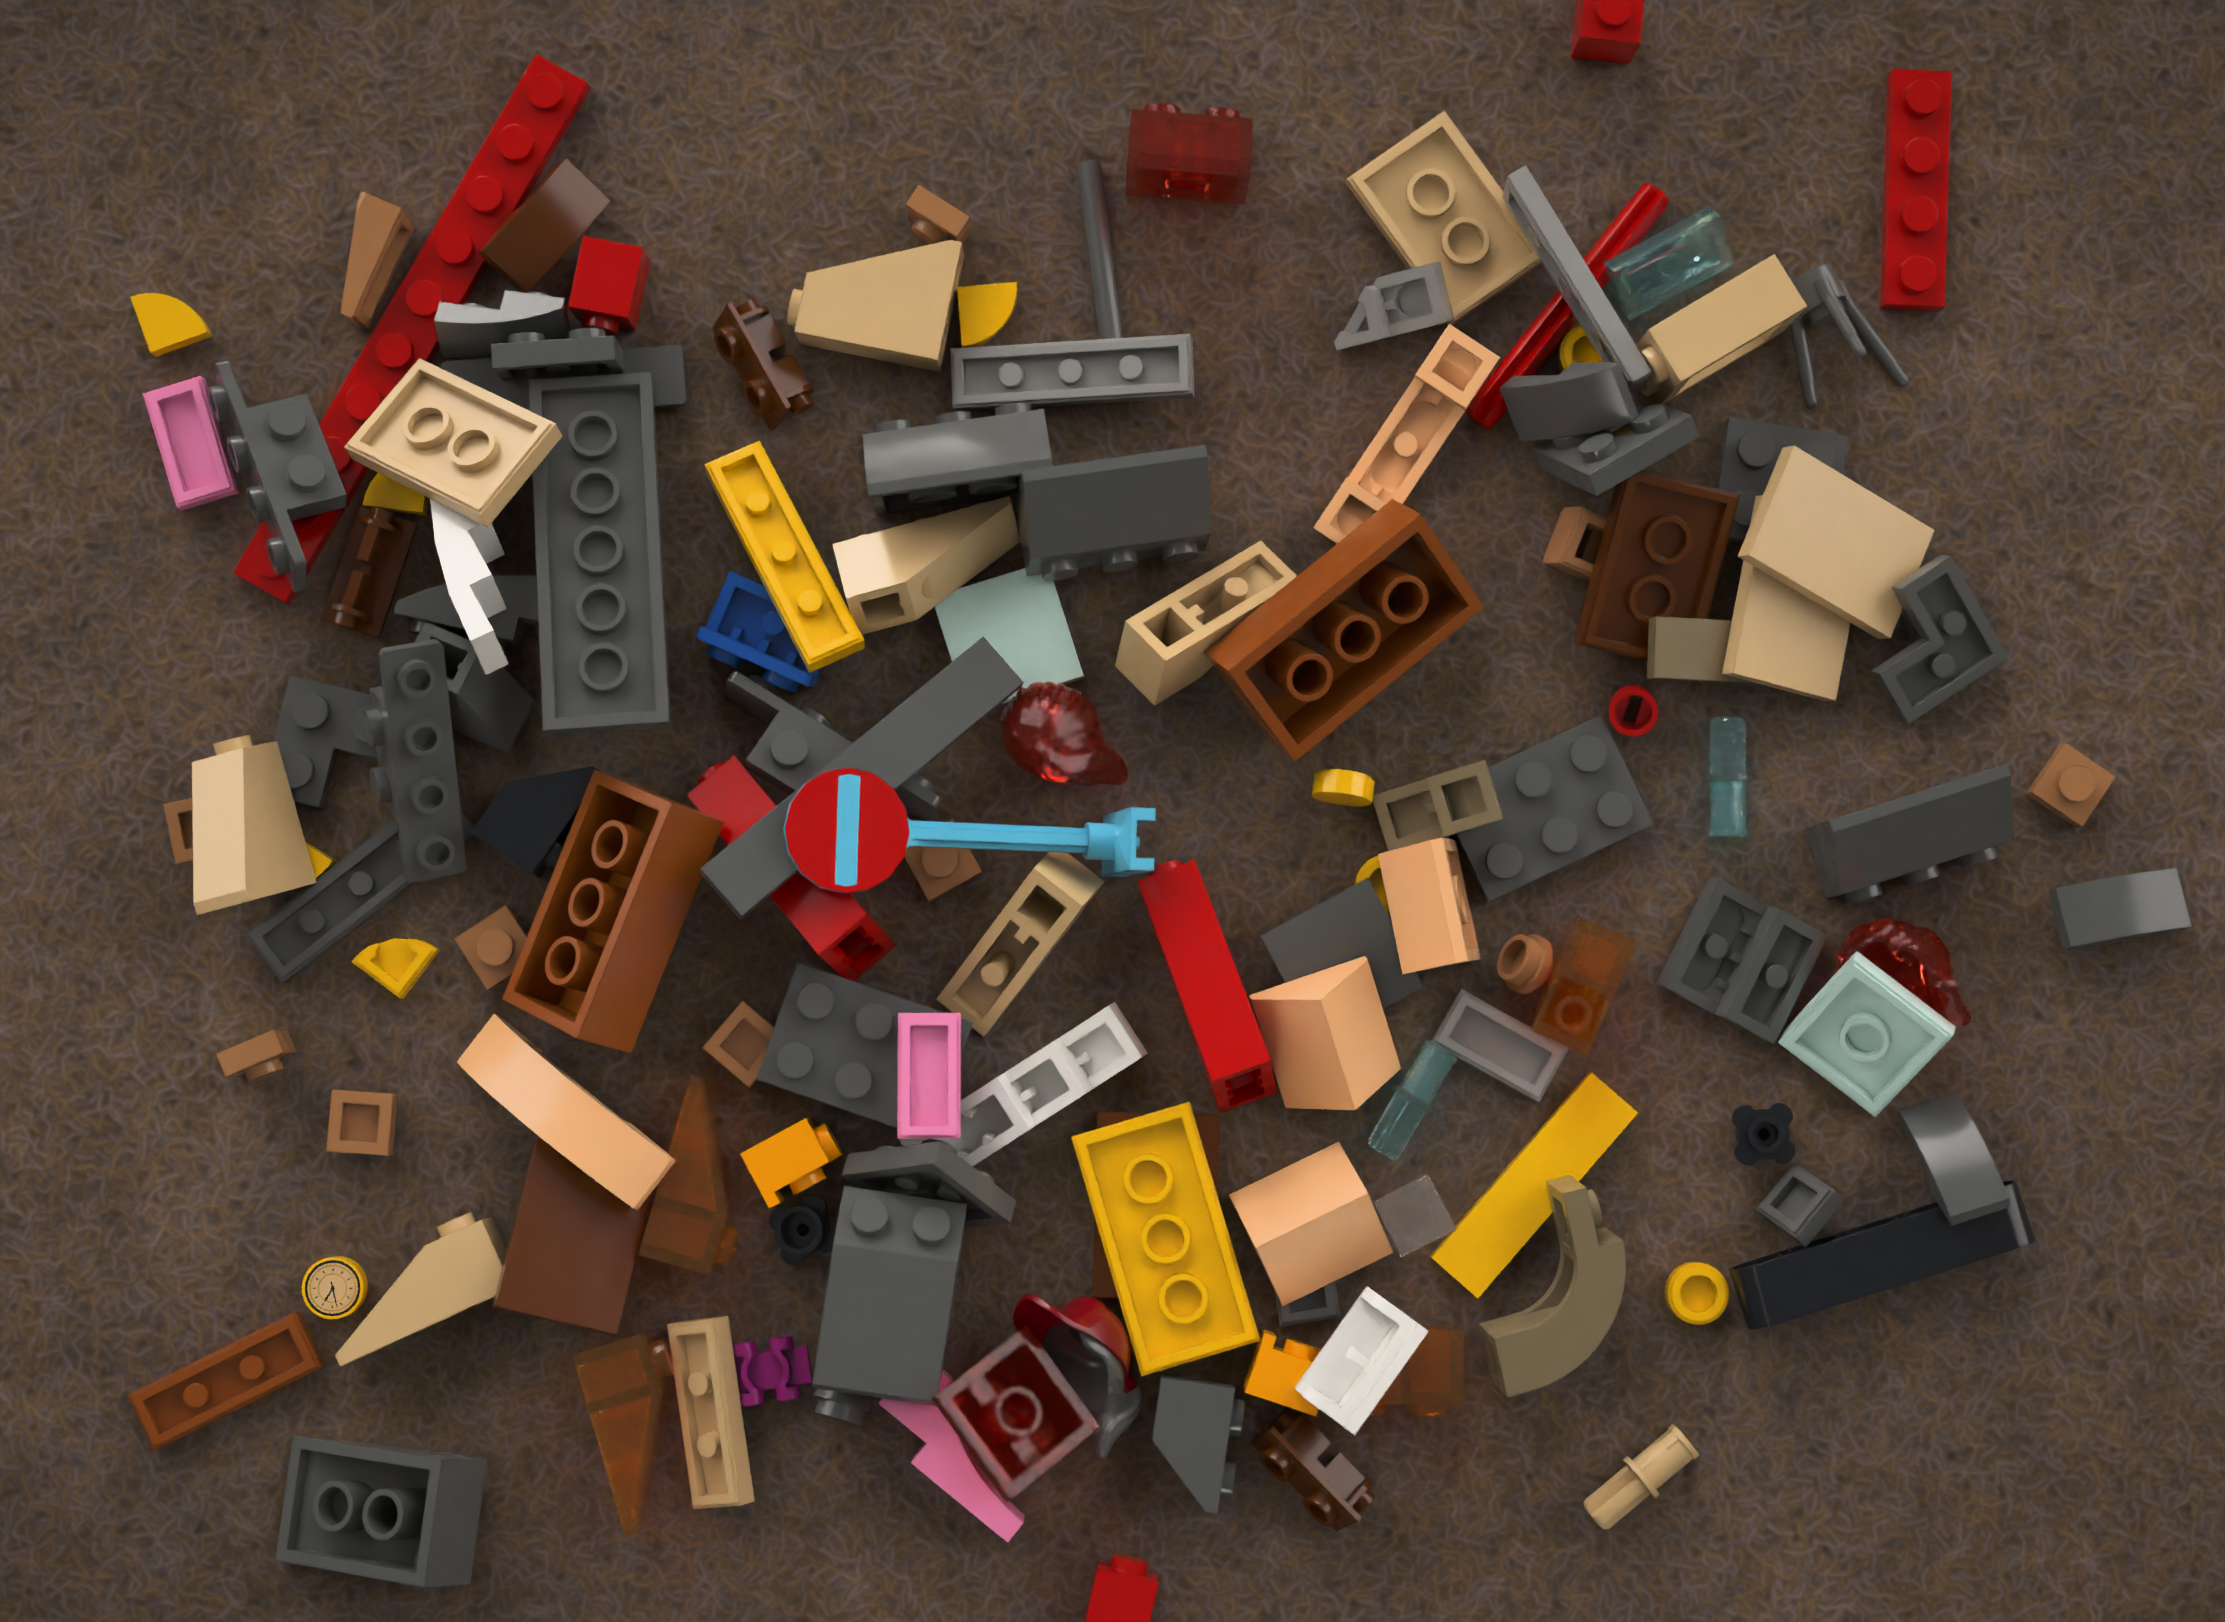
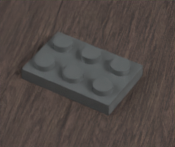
[1454,715,1654,902]
[756,962,974,1128]

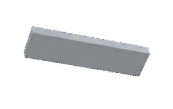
[1502,165,1652,394]
[950,334,1195,411]

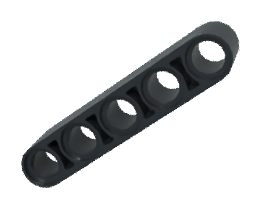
[1729,1180,2035,1330]

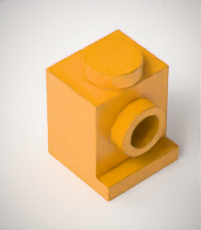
[740,1117,843,1209]
[1243,1329,1321,1417]

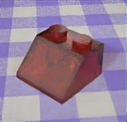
[1126,103,1253,205]
[931,1325,1100,1502]

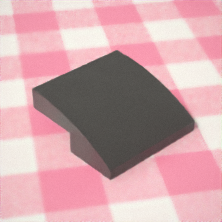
[1655,877,1828,1044]
[1259,878,1423,1009]

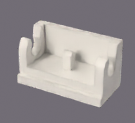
[1294,1286,1428,1435]

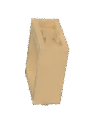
[1636,254,1807,404]

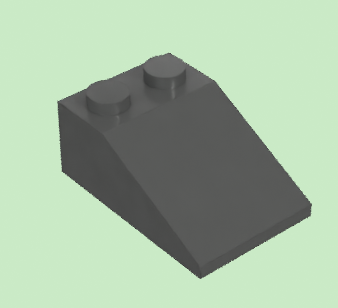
[812,1186,967,1406]
[275,1435,487,1587]

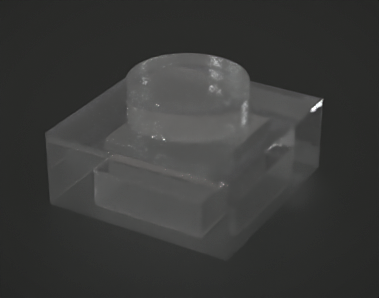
[1372,1174,1457,1258]

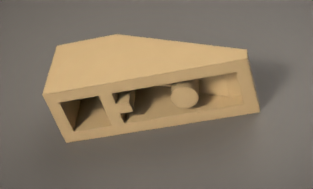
[1115,540,1297,706]
[936,852,1105,1037]
[335,1212,507,1366]

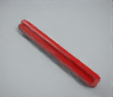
[1466,183,1669,430]

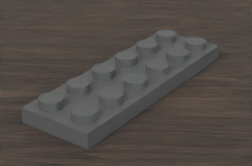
[529,372,671,738]

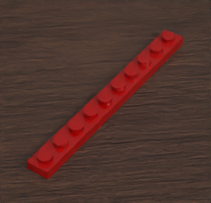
[232,54,591,605]

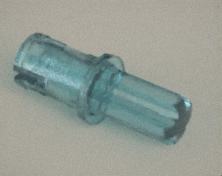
[1703,716,1753,838]
[1368,1039,1458,1160]

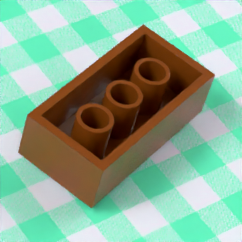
[1204,499,1484,762]
[502,770,724,1053]

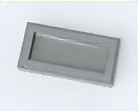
[1430,989,1569,1102]

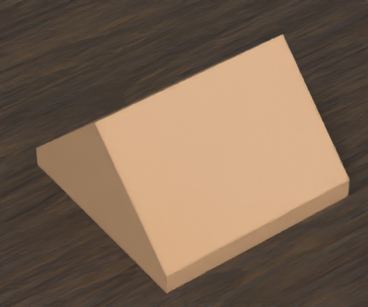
[1378,837,1481,974]
[1249,956,1401,1110]
[1229,1142,1393,1306]

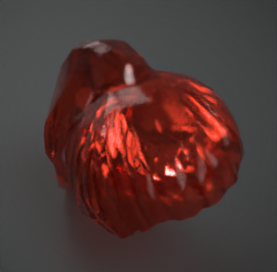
[1000,681,1128,788]
[1836,917,1971,1026]

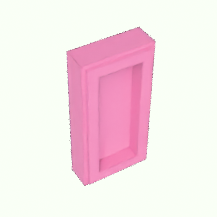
[143,376,240,511]
[897,1013,961,1139]

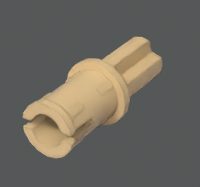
[1584,1424,1699,1530]

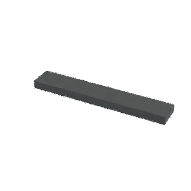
[700,637,1024,920]

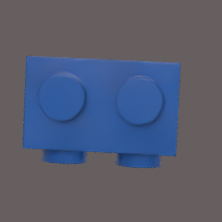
[696,571,824,693]

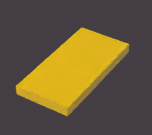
[1071,1102,1260,1376]

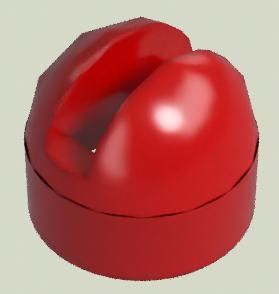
[1608,685,1658,737]

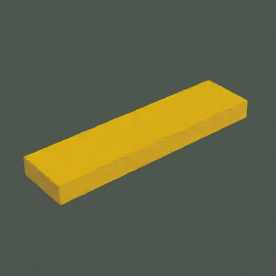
[704,441,865,673]
[1429,1072,1638,1298]

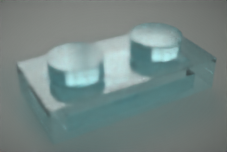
[1604,206,1734,321]

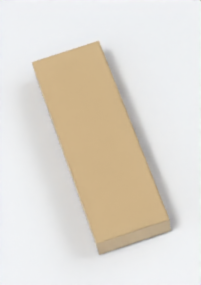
[667,1316,755,1509]

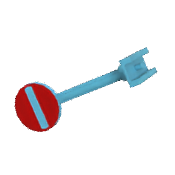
[783,767,1156,894]

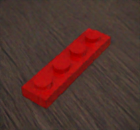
[1880,68,1952,312]

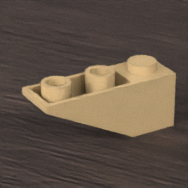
[832,496,1021,635]

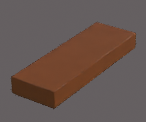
[127,1311,326,1451]

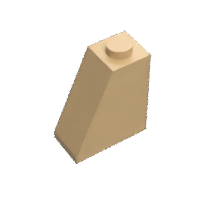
[787,240,964,372]
[192,735,317,915]

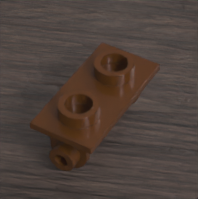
[712,299,814,431]
[321,506,418,639]
[1250,1407,1375,1531]

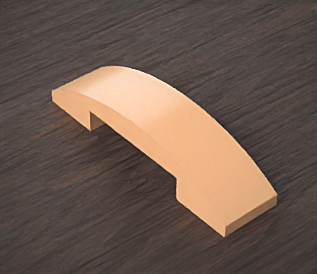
[1313,324,1500,544]
[457,1013,676,1210]

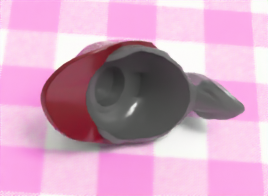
[1013,1294,1143,1459]

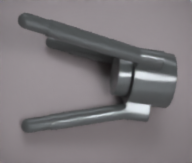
[1791,264,1908,408]

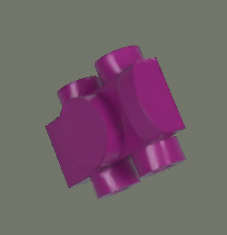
[732,1335,813,1407]

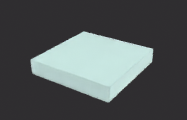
[935,568,1084,704]
[1778,951,1956,1117]

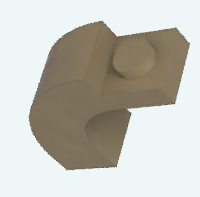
[1478,1175,1626,1398]

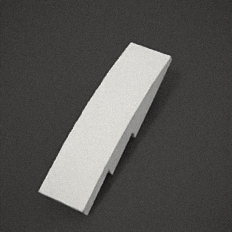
[430,499,508,675]
[899,1002,1148,1167]

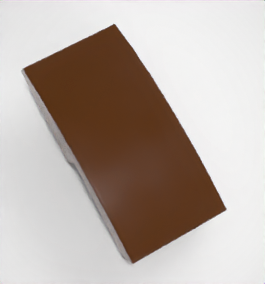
[478,158,610,293]

